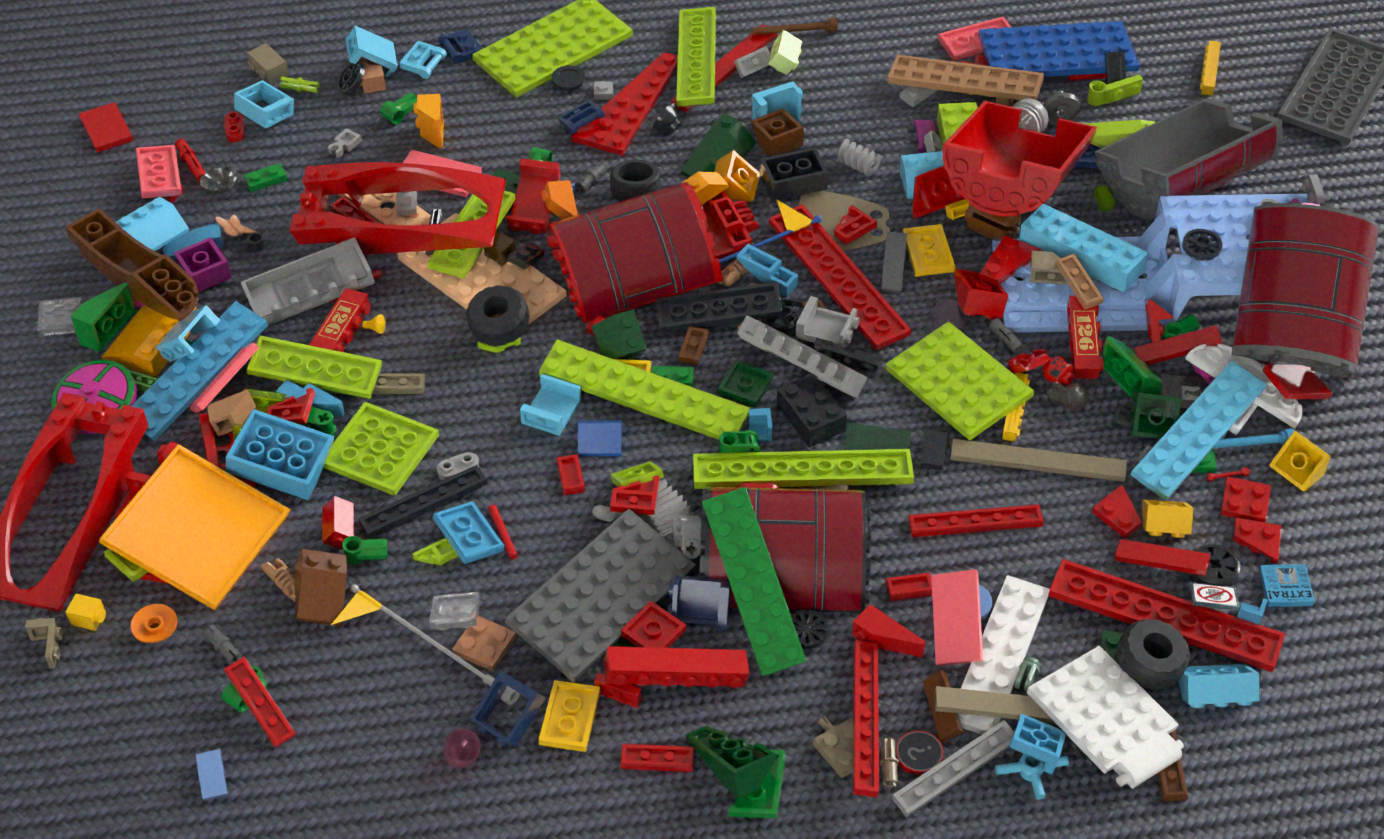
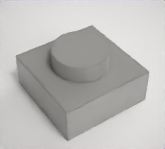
[594,81,613,100]

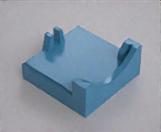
[1010,714,1066,774]

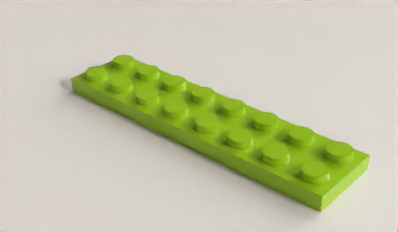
[676,7,716,107]

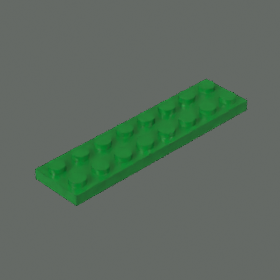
[702,487,806,677]

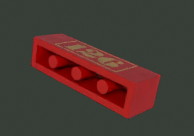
[309,288,371,352]
[1066,296,1104,379]

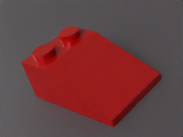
[954,268,1009,319]

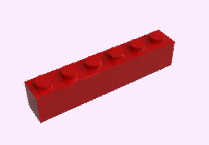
[604,646,749,688]

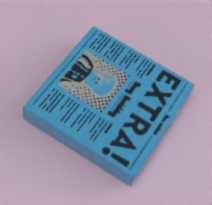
[1259,564,1315,607]

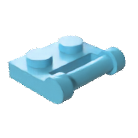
[399,41,447,79]

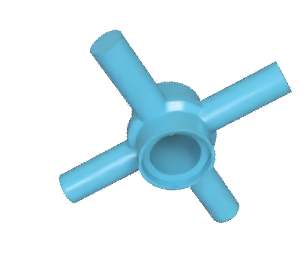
[995,753,1069,800]

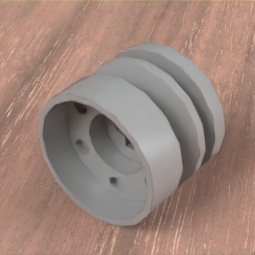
[1012,98,1049,133]

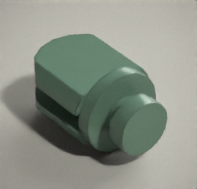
[1015,657,1040,692]

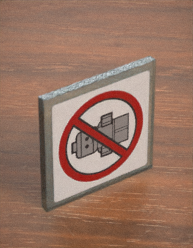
[1189,582,1240,611]

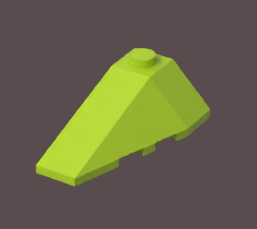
[1084,119,1156,148]

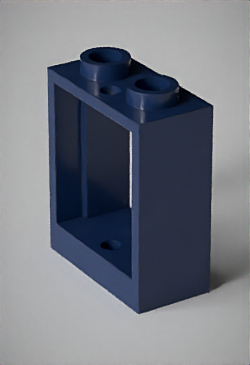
[470,670,546,747]

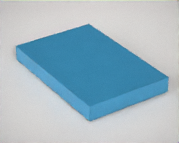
[433,501,504,564]

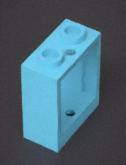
[234,80,294,128]

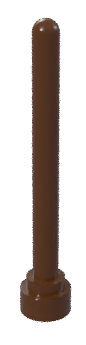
[751,18,838,35]

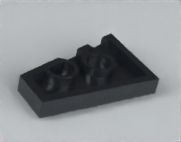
[814,337,881,371]

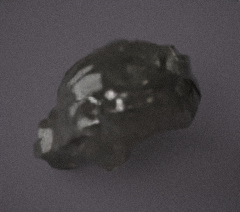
[200,164,239,194]

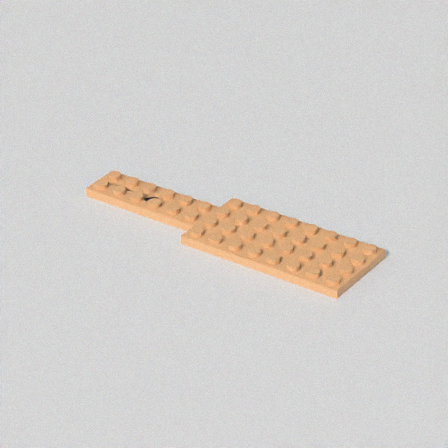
[338,193,567,324]

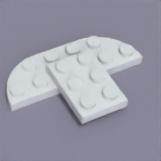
[1185,344,1302,435]

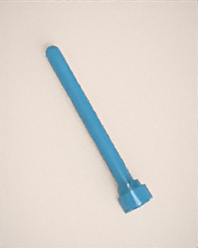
[1213,428,1295,449]

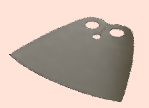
[799,191,890,251]

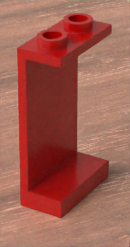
[506,158,561,234]

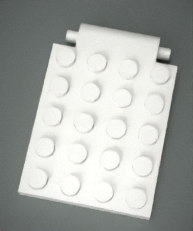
[1027,646,1184,788]

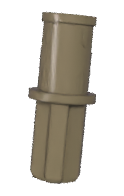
[880,738,899,787]

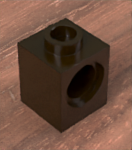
[484,230,516,266]

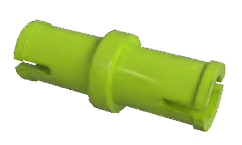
[280,76,320,94]

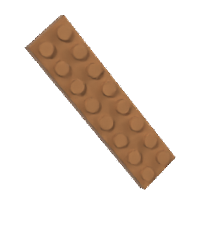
[887,54,1044,100]

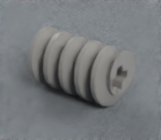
[838,139,881,176]

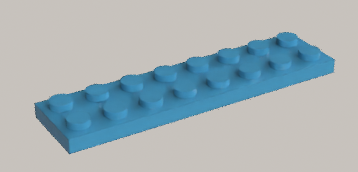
[131,301,268,442]

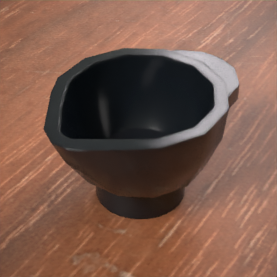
[652,103,682,134]

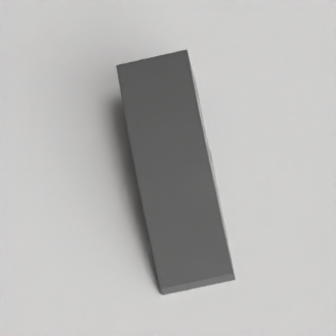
[881,232,907,293]

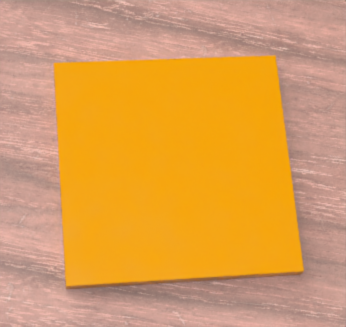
[99,444,291,610]

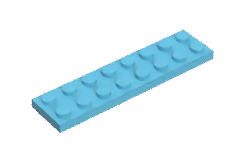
[1131,360,1267,501]

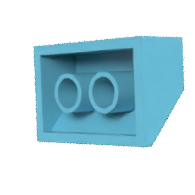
[900,151,944,199]
[116,197,189,251]
[1178,664,1260,708]

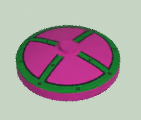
[51,360,137,434]

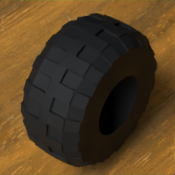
[466,285,530,346]
[1116,619,1190,690]

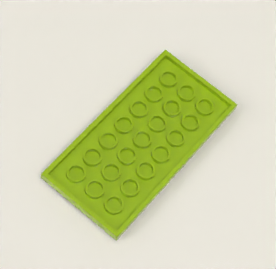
[472,0,633,98]

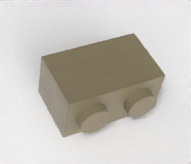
[247,43,289,85]

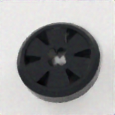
[1191,544,1241,587]

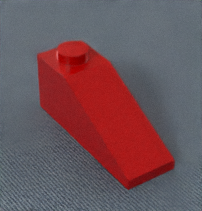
[852,604,926,657]

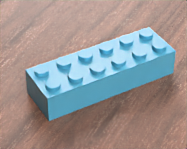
[1019,204,1148,292]

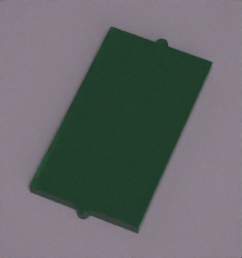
[844,423,912,450]

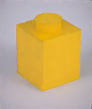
[66,594,106,631]

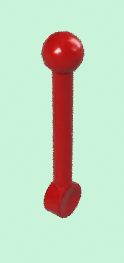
[1206,467,1250,481]

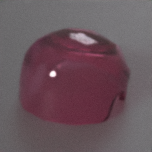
[443,729,481,768]

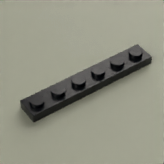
[358,465,488,539]

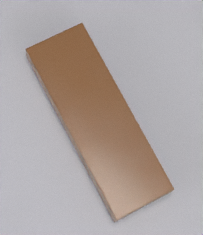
[1055,254,1104,310]

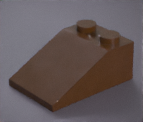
[294,549,347,626]

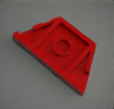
[912,166,965,219]

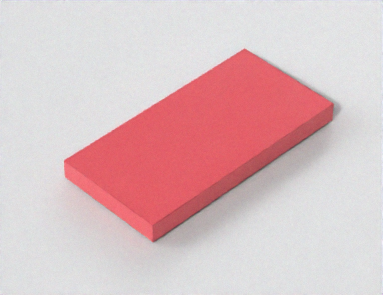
[938,16,1012,61]
[136,145,182,198]
[403,150,482,198]
[189,343,259,413]
[931,569,983,666]

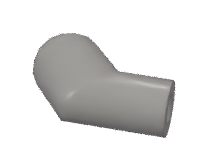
[592,505,623,522]

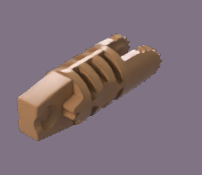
[716,259,749,286]
[261,558,295,601]

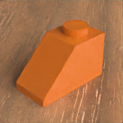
[542,180,578,219]

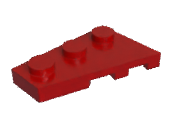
[979,235,1042,286]

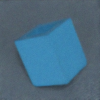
[748,408,772,442]
[1237,598,1268,625]

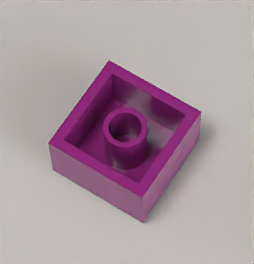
[174,237,232,292]

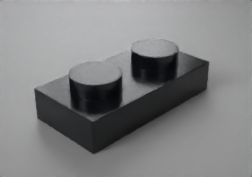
[507,242,545,269]

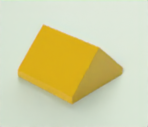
[1269,431,1331,492]

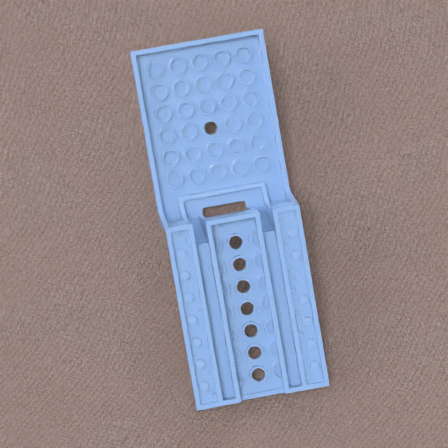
[991,194,1308,333]

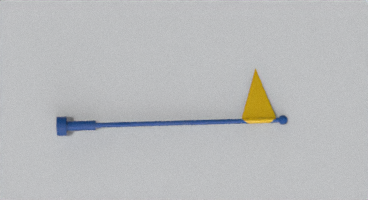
[719,200,822,264]

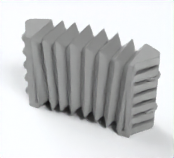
[636,479,695,545]

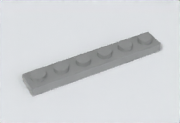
[892,720,1014,817]

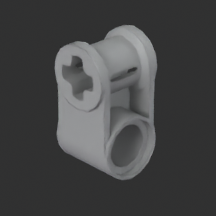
[673,515,701,559]

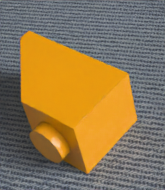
[682,172,729,205]

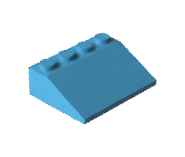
[226,409,334,500]

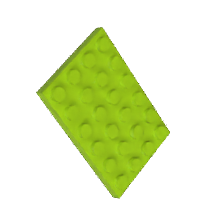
[885,321,1034,441]

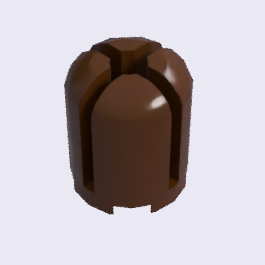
[964,204,1021,242]

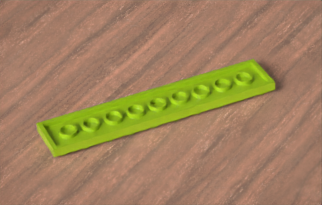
[539,339,750,440]
[693,449,914,489]

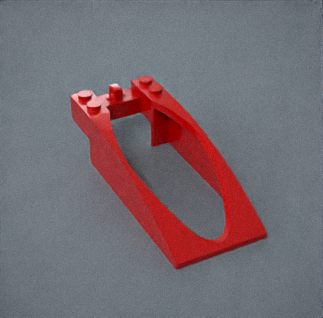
[289,162,506,255]
[0,392,149,612]

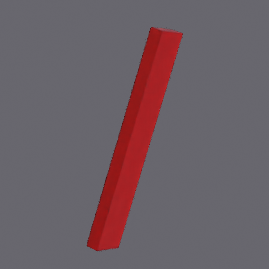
[908,504,1044,537]

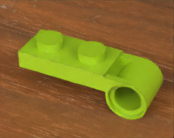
[1087,75,1143,106]

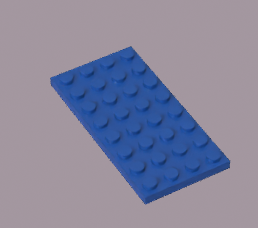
[978,21,1140,77]

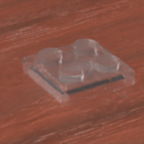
[37,297,82,336]
[429,592,480,630]

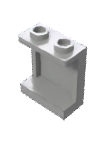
[796,296,859,347]

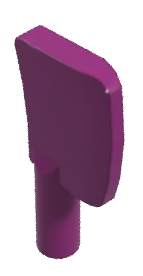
[914,120,936,153]

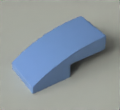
[196,749,228,801]

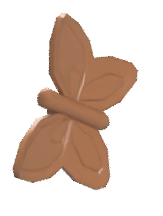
[215,215,256,236]

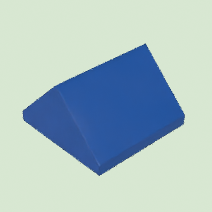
[578,420,622,456]

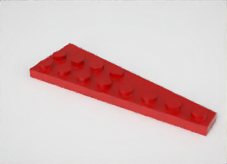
[571,52,678,156]

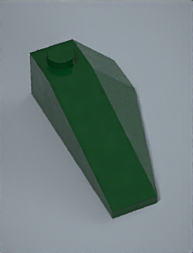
[681,113,756,177]
[685,726,777,798]

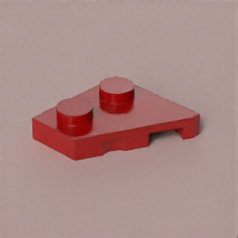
[834,205,877,244]
[267,388,315,425]
[610,476,660,515]
[1092,485,1141,539]
[1233,518,1281,564]

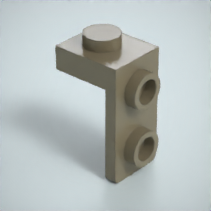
[25,618,62,669]

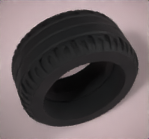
[610,159,661,202]

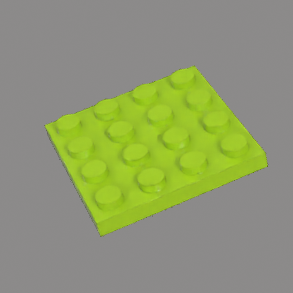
[323,402,439,496]

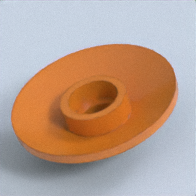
[131,604,178,643]

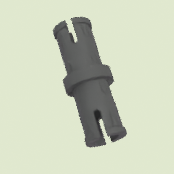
[575,161,609,193]
[989,318,1025,355]
[204,625,242,665]

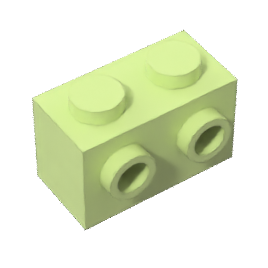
[768,30,802,75]

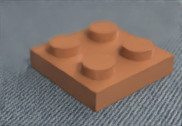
[452,615,516,672]

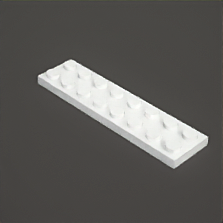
[958,575,1050,735]

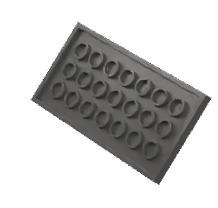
[1277,28,1384,145]
[505,509,696,682]

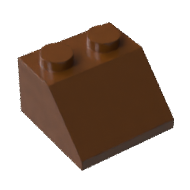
[751,108,804,157]

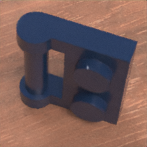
[438,28,482,64]
[558,99,605,135]

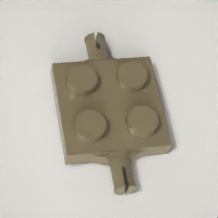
[813,716,881,778]

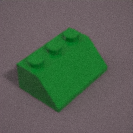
[1102,336,1163,398]

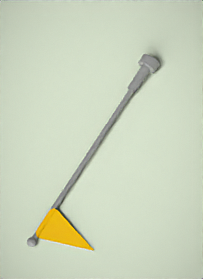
[331,584,520,705]

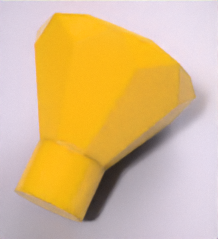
[362,315,386,334]

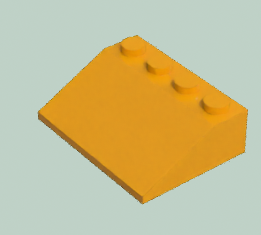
[102,305,196,378]

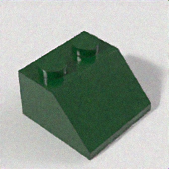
[591,310,646,360]
[1130,391,1181,439]

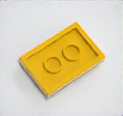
[902,224,955,277]
[539,680,601,752]

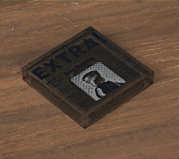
[1160,374,1204,413]

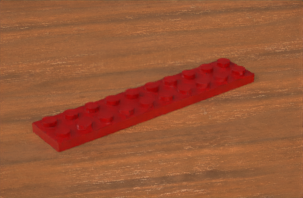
[769,204,911,351]
[1048,559,1286,672]

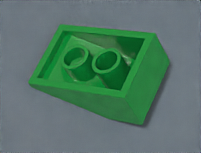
[71,283,137,352]

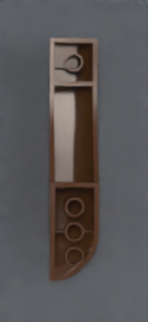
[66,208,198,321]

